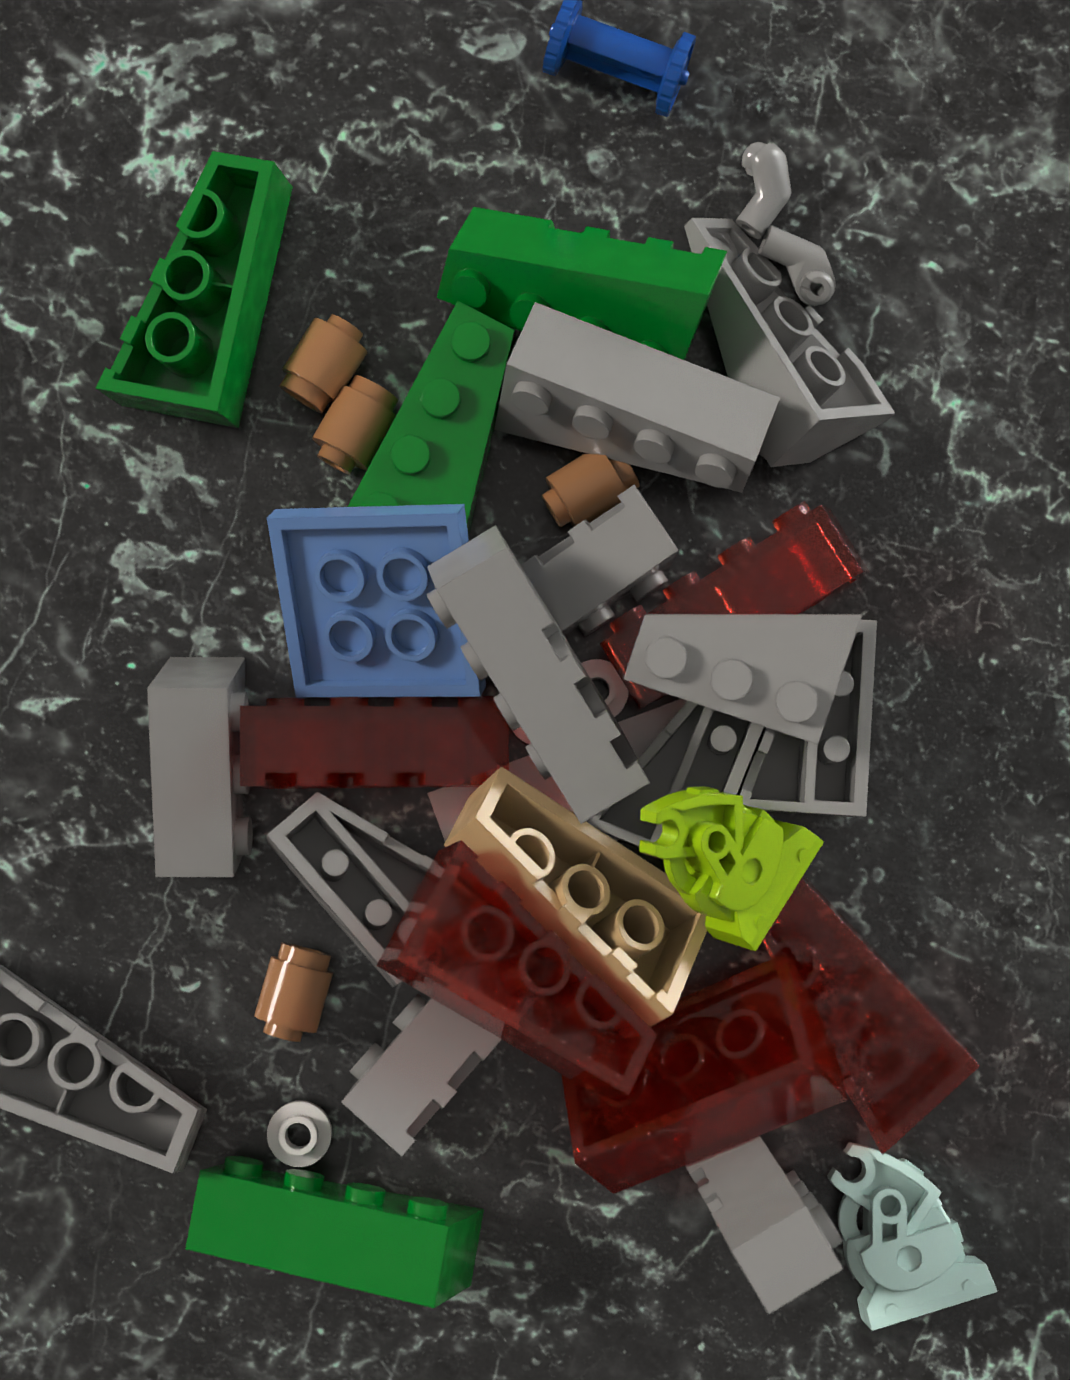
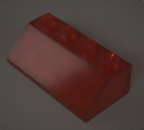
[558,953,848,1194]

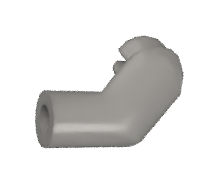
[736,142,791,239]
[758,225,836,306]

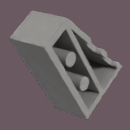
[147,657,253,877]
[267,792,496,987]

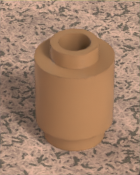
[279,314,368,413]
[312,375,399,475]
[541,453,640,527]
[254,942,333,1042]

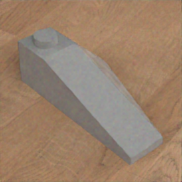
[684,218,895,467]

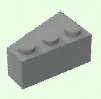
[521,484,678,637]
[623,614,862,744]
[737,619,877,817]
[586,701,764,847]
[342,943,537,1157]

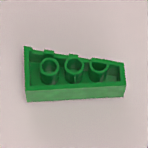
[95,151,293,428]
[437,207,727,360]
[348,301,515,538]
[185,1156,484,1308]

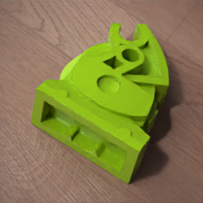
[639,786,824,951]

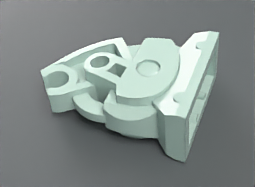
[827,1142,998,1331]

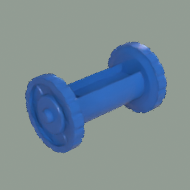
[542,0,696,117]

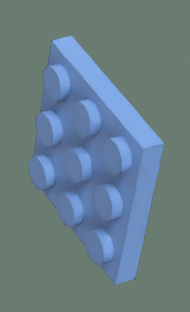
[267,504,486,698]

